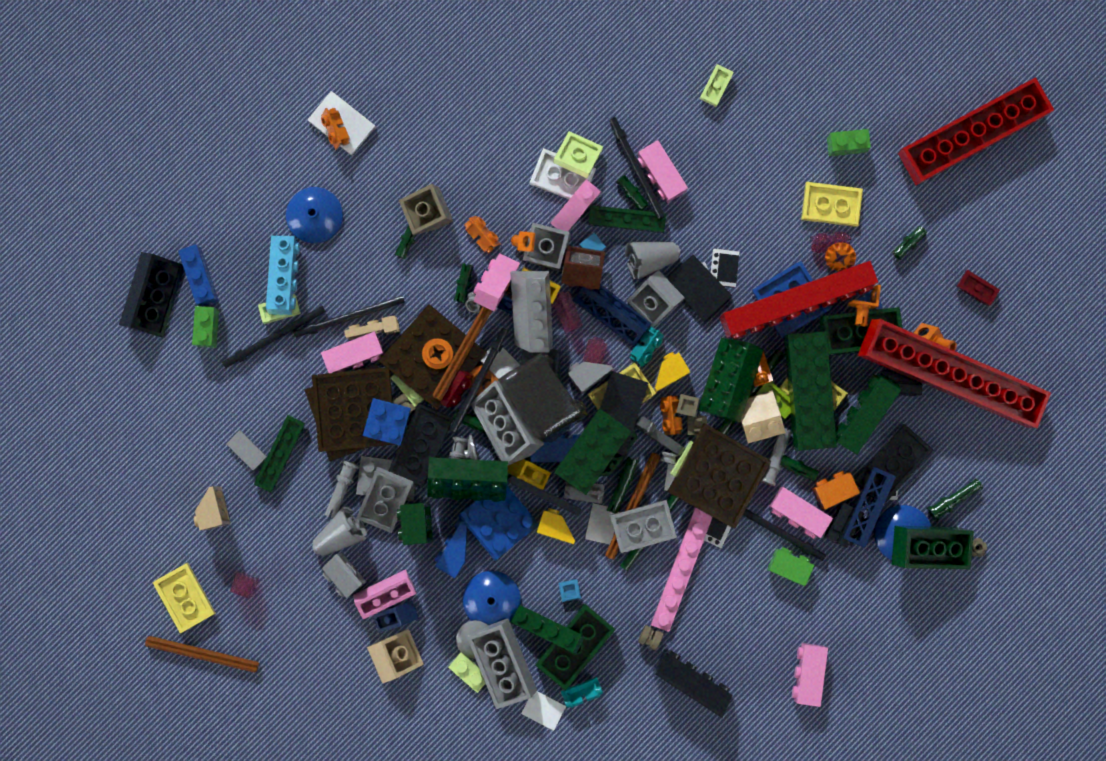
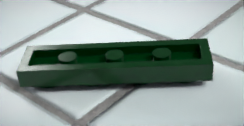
[588,205,666,233]
[254,415,306,493]
[511,605,585,654]

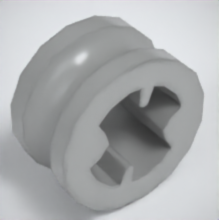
[660,452,679,465]

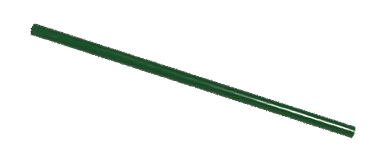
[620,349,784,572]

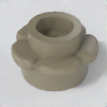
[972,538,987,557]

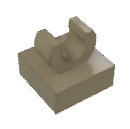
[676,394,701,418]
[687,416,707,435]

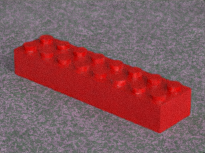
[898,77,1054,186]
[719,261,878,340]

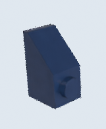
[372,601,419,633]

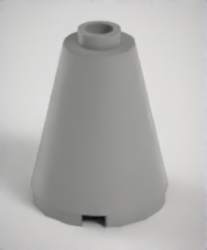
[625,242,680,280]
[312,507,367,556]

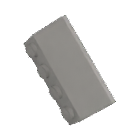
[510,271,553,352]
[471,380,544,465]
[467,619,537,709]

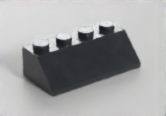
[119,252,184,338]
[653,650,733,718]

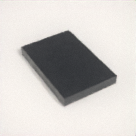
[667,254,732,322]

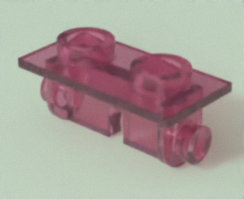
[810,232,852,253]
[553,291,583,333]

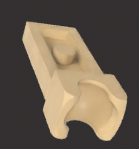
[344,315,400,340]

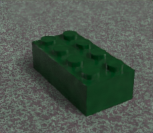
[819,307,903,356]
[698,337,764,423]
[836,372,901,455]
[554,409,632,495]
[427,457,508,502]
[397,503,433,545]
[891,525,974,570]
[535,603,616,691]

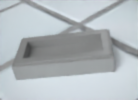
[226,430,267,471]

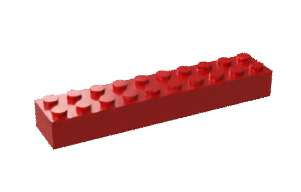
[858,319,1051,429]

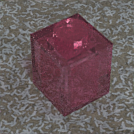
[582,337,607,364]
[230,572,259,598]

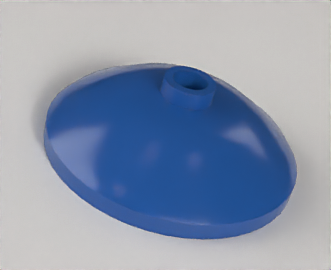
[286,187,343,244]
[874,505,931,560]
[463,571,521,625]

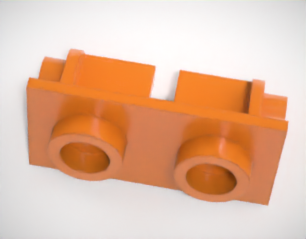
[321,108,350,150]
[464,216,501,254]
[753,351,773,387]
[660,396,683,436]

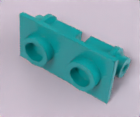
[630,327,664,368]
[561,677,603,709]

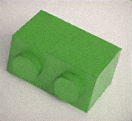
[827,129,871,156]
[192,306,219,348]
[767,547,814,586]

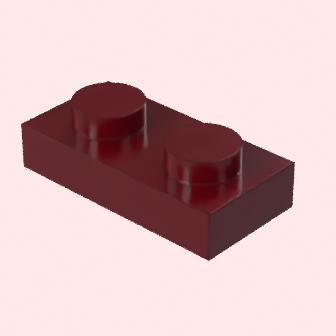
[956,270,1000,307]
[440,370,474,408]

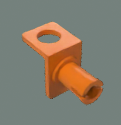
[511,231,535,252]
[848,285,881,327]
[914,323,957,351]

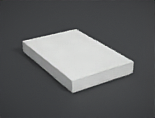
[308,91,376,156]
[529,148,596,199]

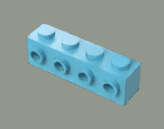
[266,236,300,315]

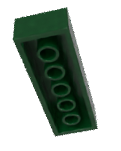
[784,331,837,451]

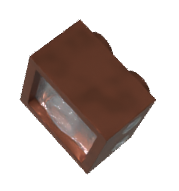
[561,246,605,290]

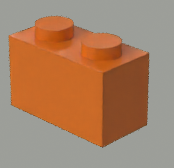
[812,470,860,509]

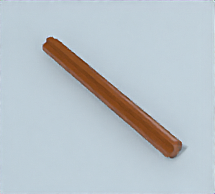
[433,306,492,401]
[605,453,661,560]
[145,636,259,673]

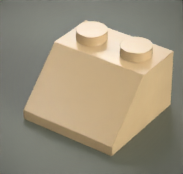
[741,390,786,444]
[194,486,231,531]
[367,629,424,683]

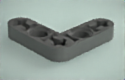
[635,416,685,457]

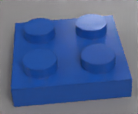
[363,398,411,446]

